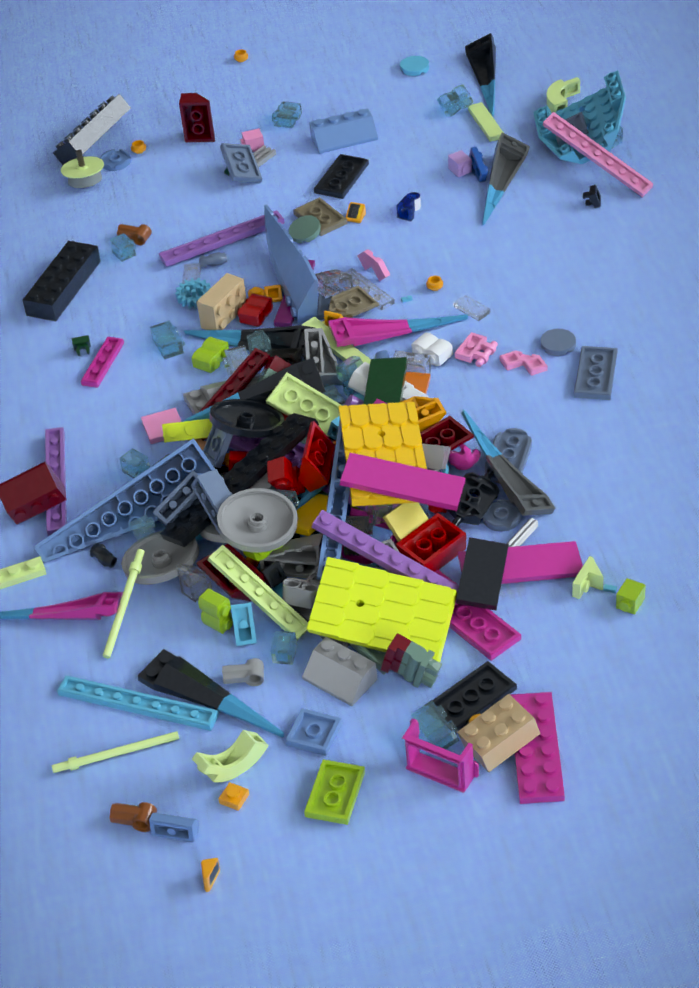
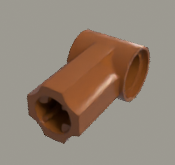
[117,224,152,246]
[109,802,157,832]

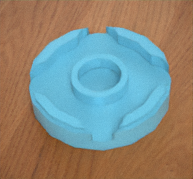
[400,56,429,76]

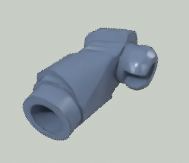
[199,252,227,268]

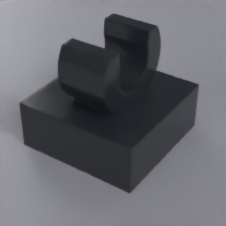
[583,184,601,208]
[260,561,287,589]

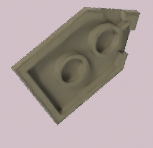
[328,285,379,318]

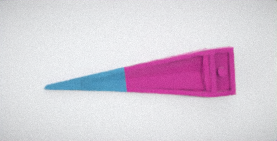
[328,314,468,347]
[0,592,123,620]

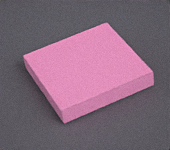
[141,407,181,444]

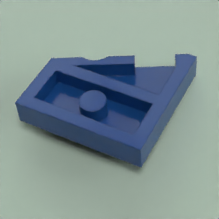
[469,146,489,183]

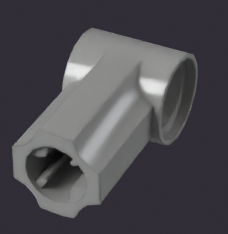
[222,658,264,686]

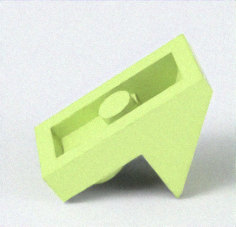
[572,556,603,599]

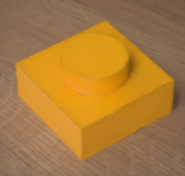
[219,782,249,811]

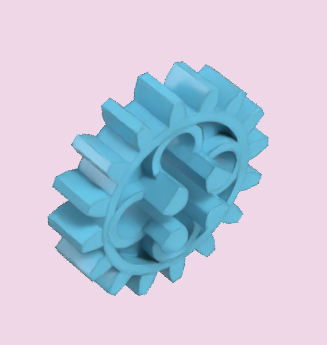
[175,278,211,309]

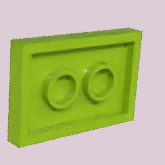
[304,759,365,825]

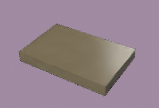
[293,197,348,236]

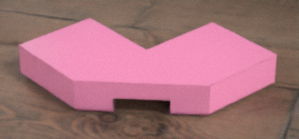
[357,249,390,281]
[499,350,548,376]

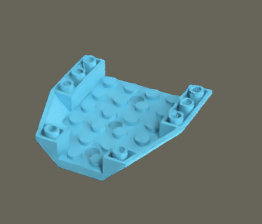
[533,70,626,164]

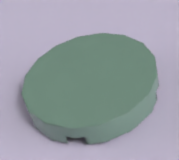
[289,215,321,243]

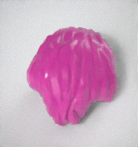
[448,444,481,470]

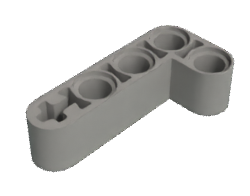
[283,555,343,609]

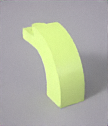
[547,77,580,113]
[192,730,269,783]

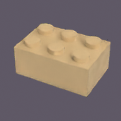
[197,273,246,330]
[457,694,541,772]

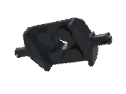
[446,470,500,527]

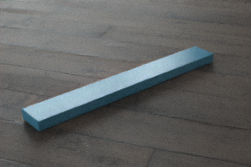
[57,675,219,731]

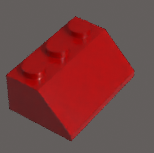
[298,421,335,492]
[396,513,466,572]

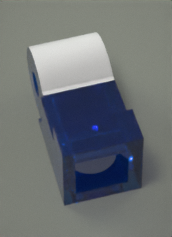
[396,192,421,221]

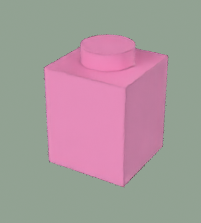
[240,128,264,152]

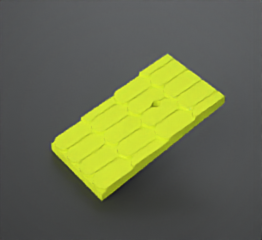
[307,557,457,662]

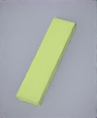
[468,102,504,142]

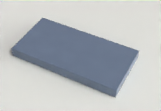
[574,346,618,400]

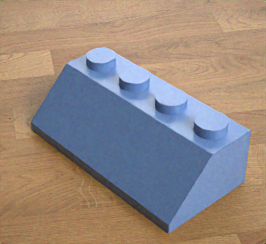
[309,108,378,154]

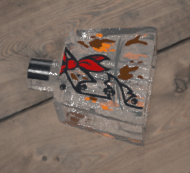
[315,269,353,298]

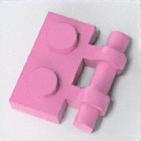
[454,332,498,367]

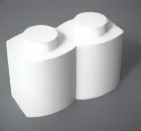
[411,333,453,366]

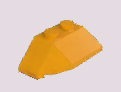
[402,396,446,432]

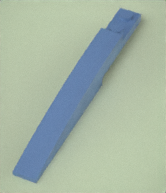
[317,420,350,580]

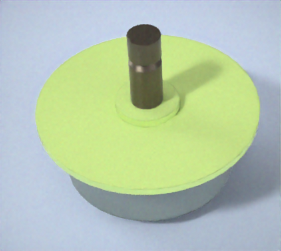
[61,150,104,188]

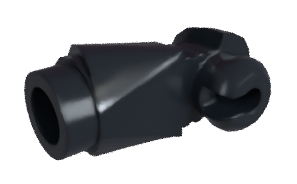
[90,543,117,568]

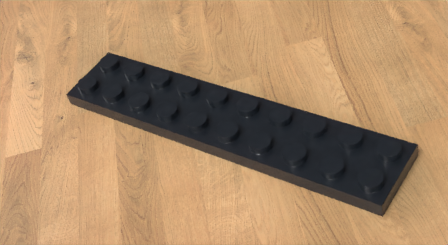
[160,413,319,547]

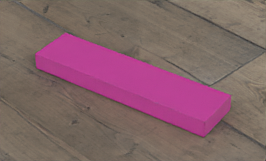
[81,337,124,388]

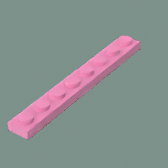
[543,112,653,198]

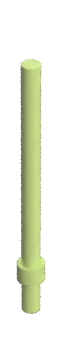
[102,549,145,659]
[51,731,179,773]

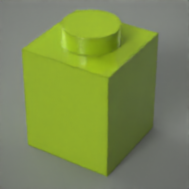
[616,578,646,615]

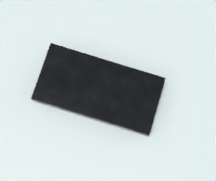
[314,154,369,199]
[456,537,509,610]
[425,661,517,735]

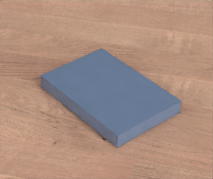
[220,143,263,183]

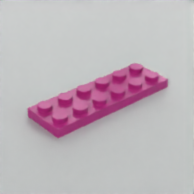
[511,692,565,804]

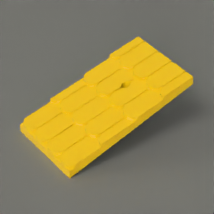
[339,402,427,506]

